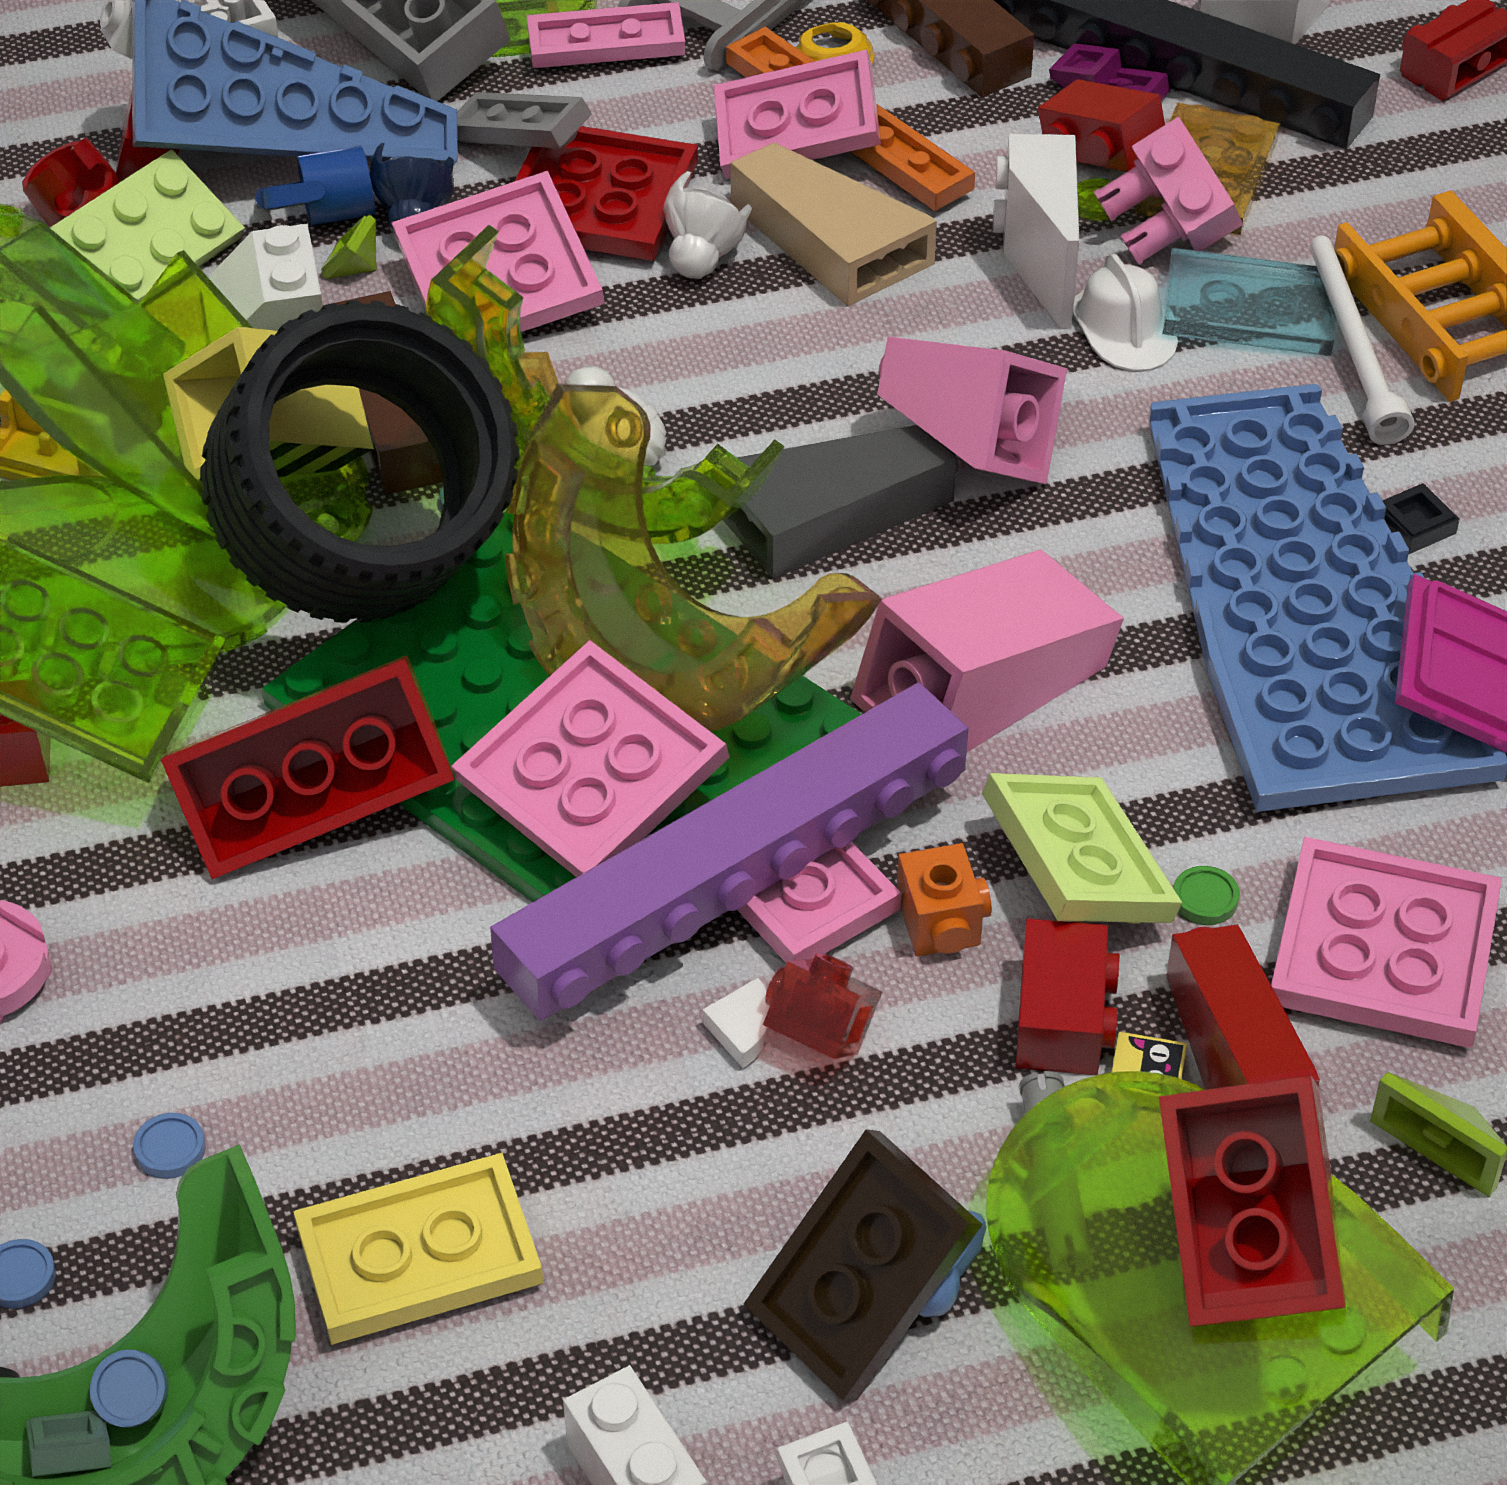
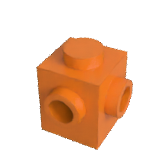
[897,843,992,957]

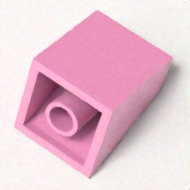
[877,336,1067,484]

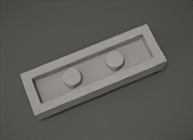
[457,92,592,149]

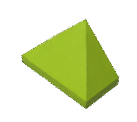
[1370,1072,1507,1197]

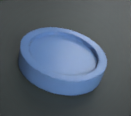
[133,1113,206,1179]
[0,1239,56,1309]
[90,1350,169,1427]

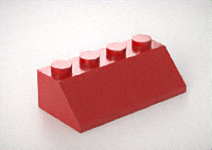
[160,655,455,879]

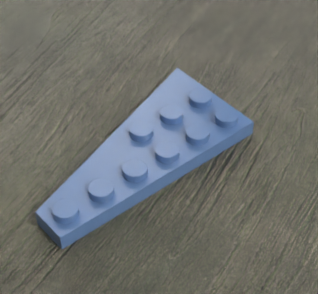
[132,0,458,166]

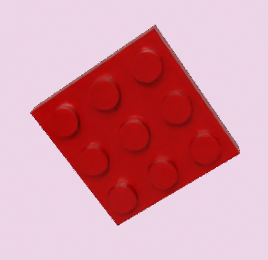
[514,126,698,261]

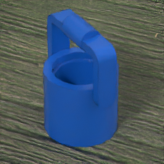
[254,145,375,227]

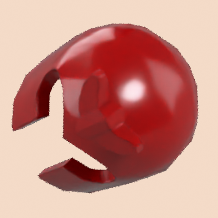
[22,137,119,227]

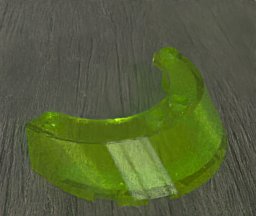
[426,225,785,544]

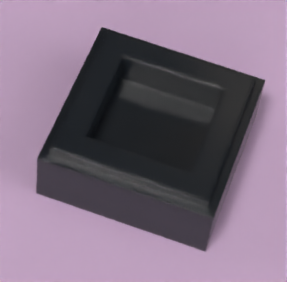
[1382,483,1460,554]

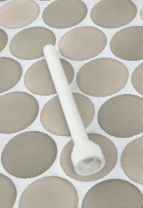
[1310,235,1415,445]

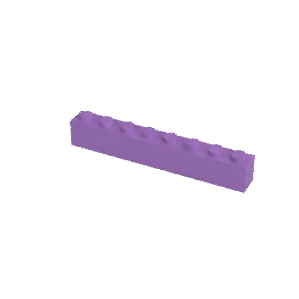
[490,682,969,1021]

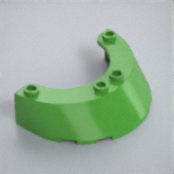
[0,1144,296,1485]

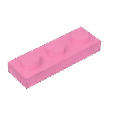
[526,2,685,68]

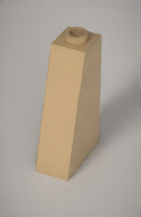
[730,143,937,306]

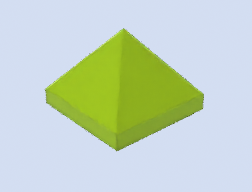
[320,214,377,280]

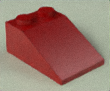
[1158,1075,1346,1327]

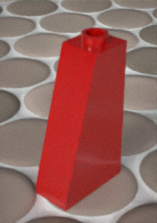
[1166,924,1320,1090]

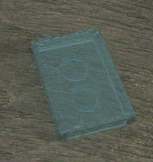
[1162,248,1335,356]

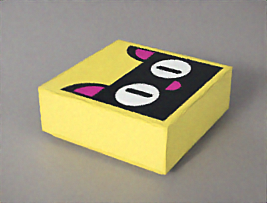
[1107,1032,1187,1110]

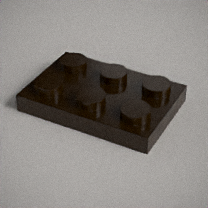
[743,1129,983,1401]

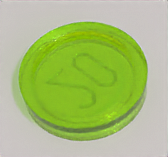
[1077,178,1112,220]

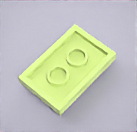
[45,149,245,320]
[981,773,1182,924]

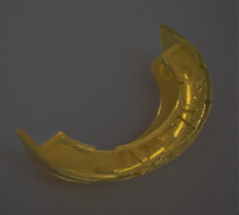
[505,384,883,732]

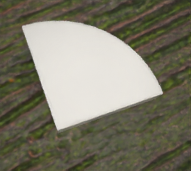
[703,978,771,1068]

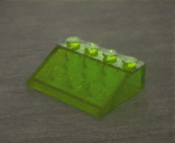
[0,532,226,783]

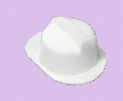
[1073,254,1178,372]

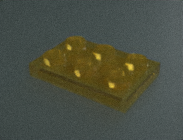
[1136,102,1280,235]

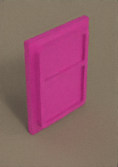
[1395,574,1507,753]

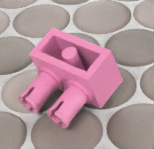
[1093,116,1243,265]

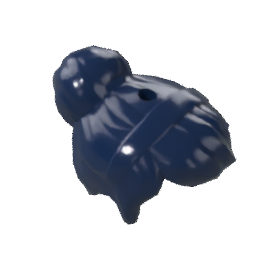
[370,143,454,235]

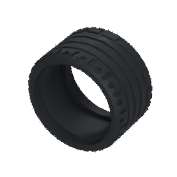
[200,300,520,623]

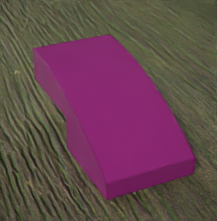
[1049,43,1170,101]

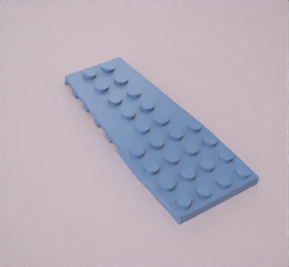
[1149,384,1507,812]

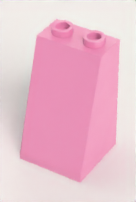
[850,549,1124,752]

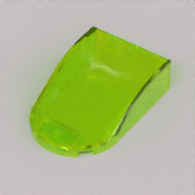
[0,250,373,542]
[986,1071,1454,1485]

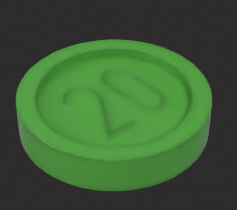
[1173,866,1240,925]

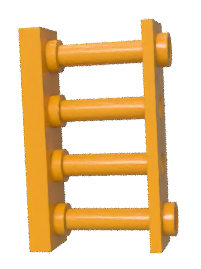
[1334,190,1507,402]

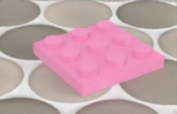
[392,171,605,349]
[451,640,730,877]
[1271,837,1502,1049]

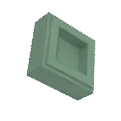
[26,1410,111,1476]

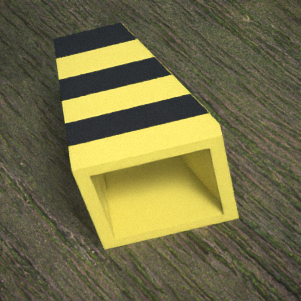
[163,327,374,486]

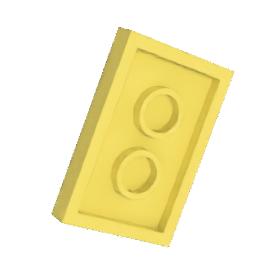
[293,1153,544,1345]

